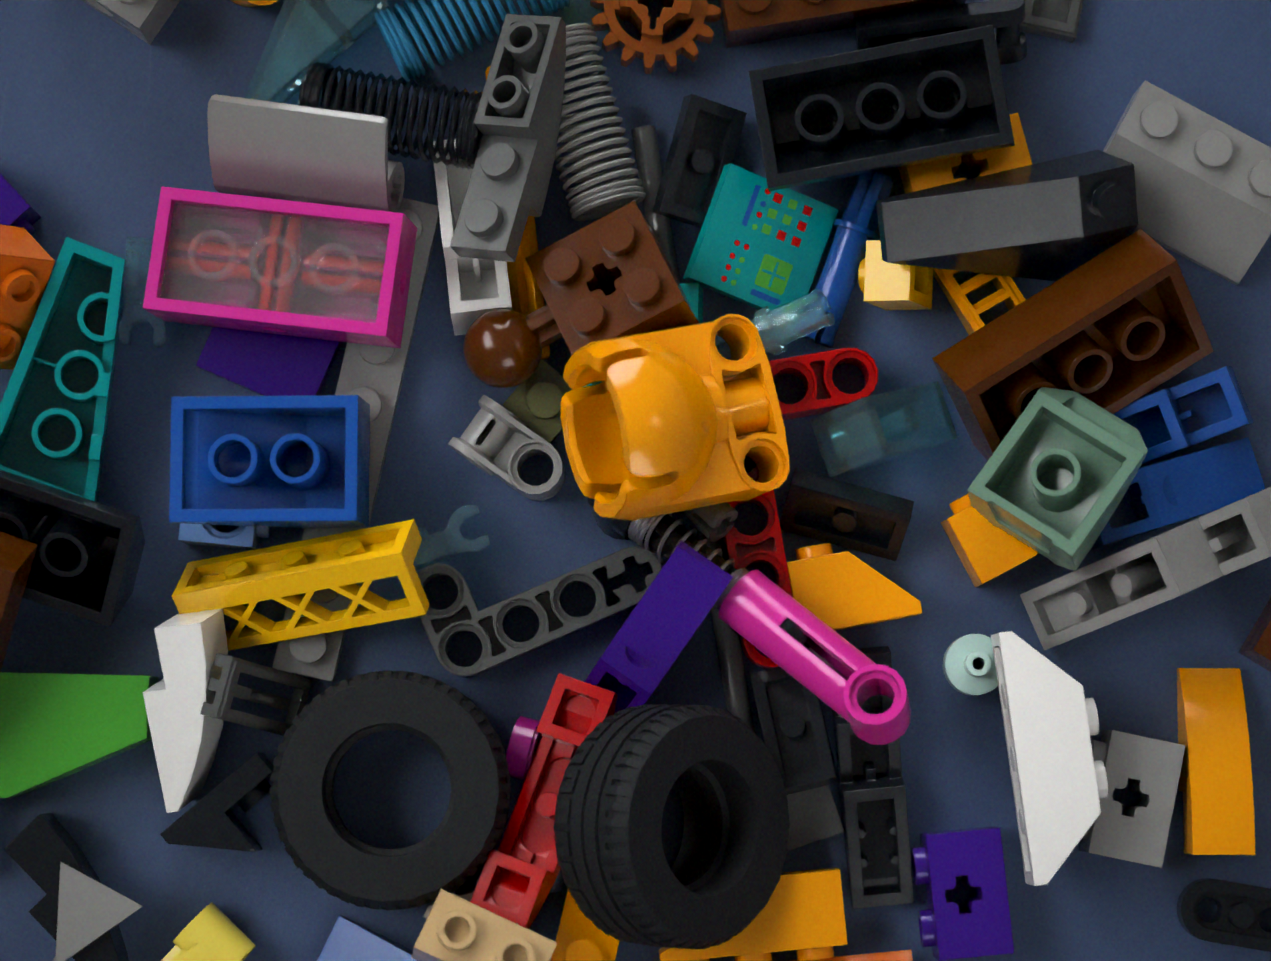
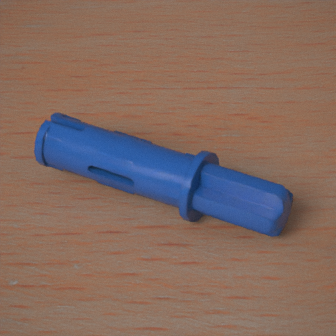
[796,171,893,348]

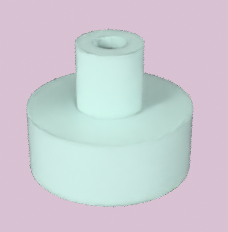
[943,634,998,696]

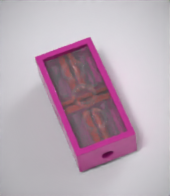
[143,186,418,349]

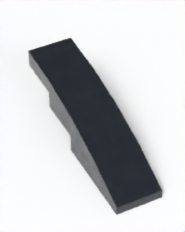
[832,646,914,909]

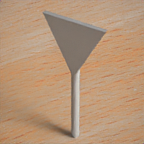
[53,861,144,961]

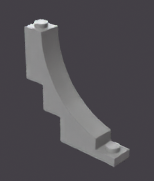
[1019,487,1271,651]

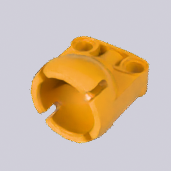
[561,314,790,521]

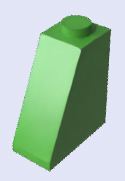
[0,672,158,798]

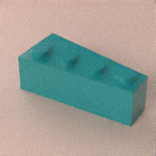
[0,236,128,503]

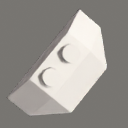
[991,631,1108,886]

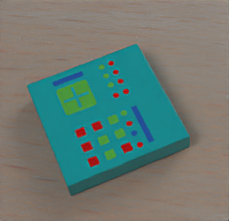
[683,163,839,323]

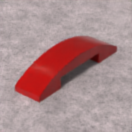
[470,673,618,929]

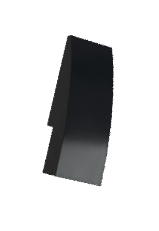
[4,813,129,961]

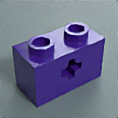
[911,826,1014,961]

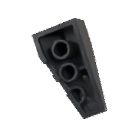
[876,150,1138,281]

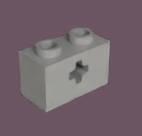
[1079,730,1186,868]

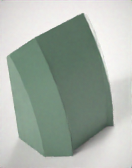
[967,387,1148,571]

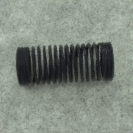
[298,61,483,170]

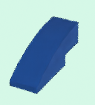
[1113,366,1254,466]

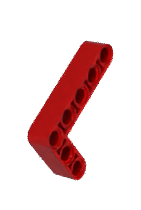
[723,348,878,669]

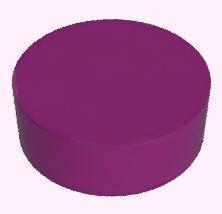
[506,716,542,781]

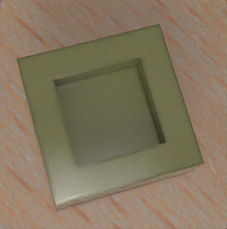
[503,359,573,444]

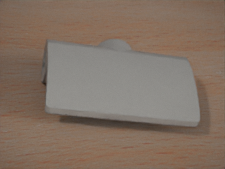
[207,94,405,212]

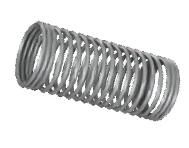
[554,23,646,221]

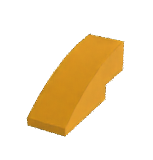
[1177,668,1256,855]

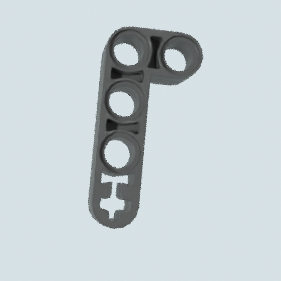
[418,546,662,678]

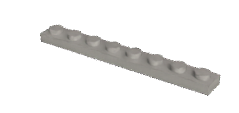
[272,198,440,682]

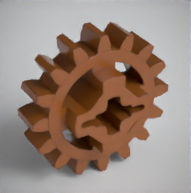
[590,0,721,74]

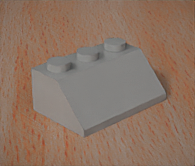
[1103,80,1271,285]

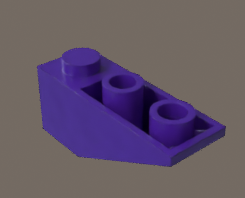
[584,541,733,714]

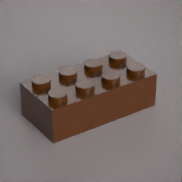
[932,229,1214,461]

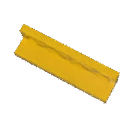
[172,519,430,651]

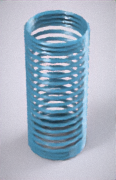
[374,0,570,82]

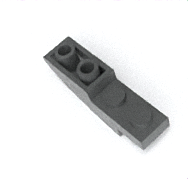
[450,14,566,262]

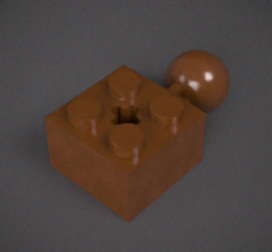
[463,200,699,388]

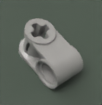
[447,395,566,501]

